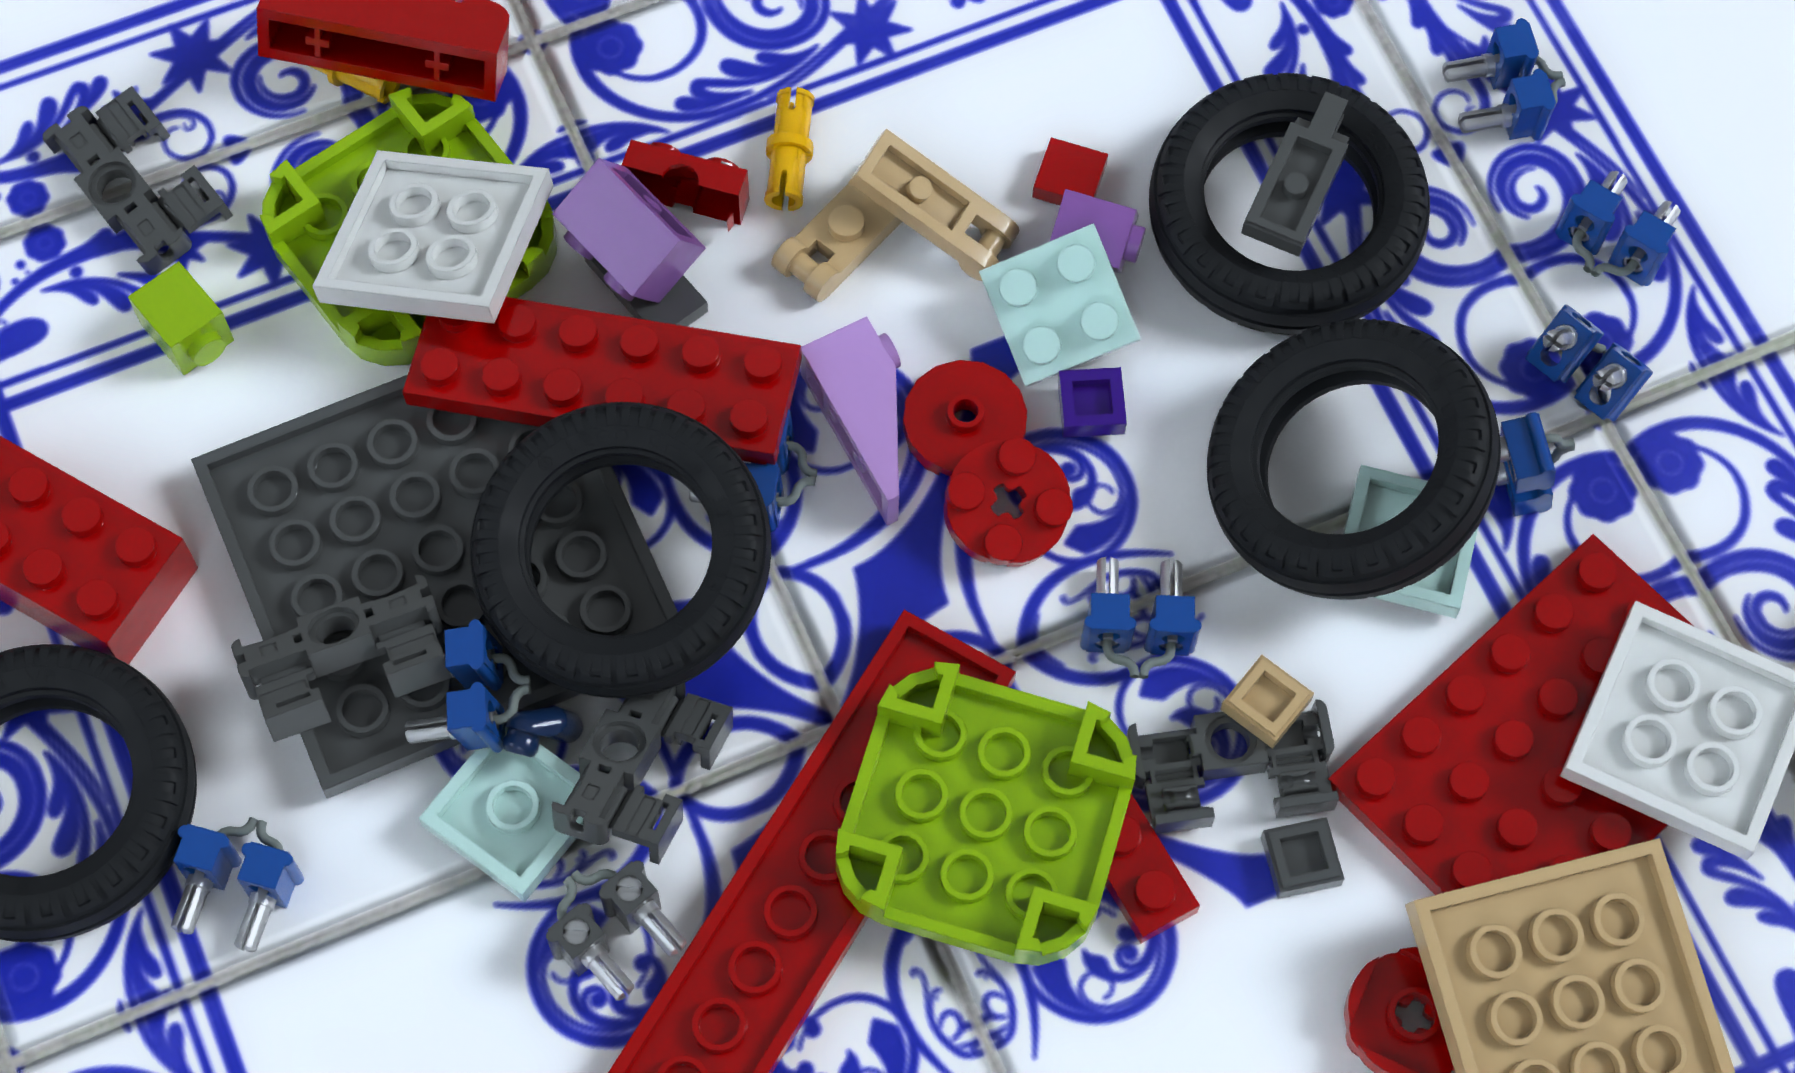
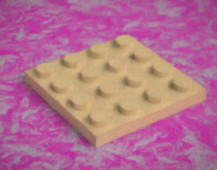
[1405,838,1735,1073]

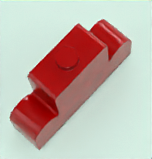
[256,0,509,102]

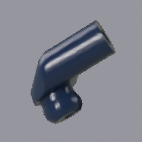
[502,706,583,757]

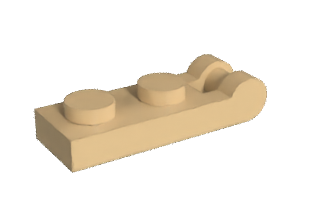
[848,128,1020,281]
[771,183,902,302]

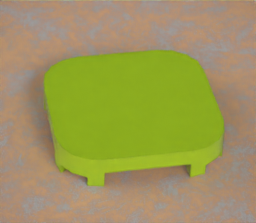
[259,86,557,366]
[836,662,1137,966]

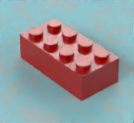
[0,436,198,664]

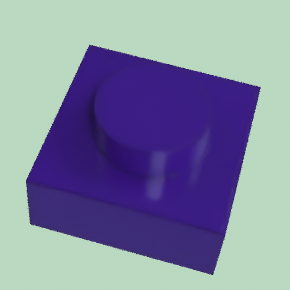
[1057,367,1127,438]

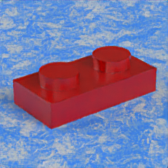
[1105,794,1200,944]

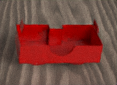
[622,140,750,232]

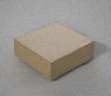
[1220,655,1314,749]

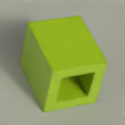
[128,261,234,376]

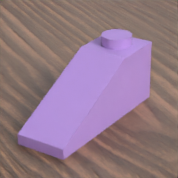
[801,316,901,526]

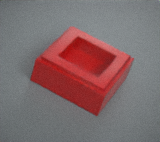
[1032,137,1108,205]

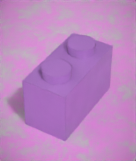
[552,158,706,303]

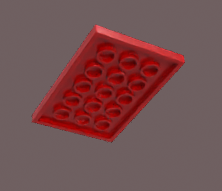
[1328,534,1693,895]

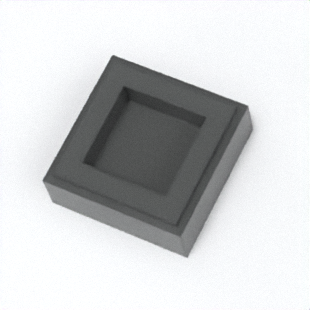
[1260,817,1345,899]

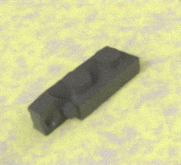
[1241,91,1350,257]

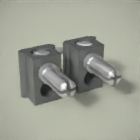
[546,860,687,1001]

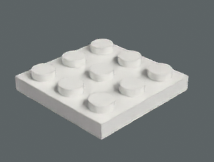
[312,150,554,324]
[1560,601,1795,860]

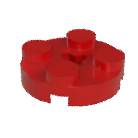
[943,437,1073,567]
[1344,947,1455,1073]

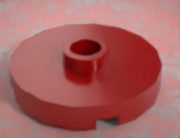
[903,360,1028,476]

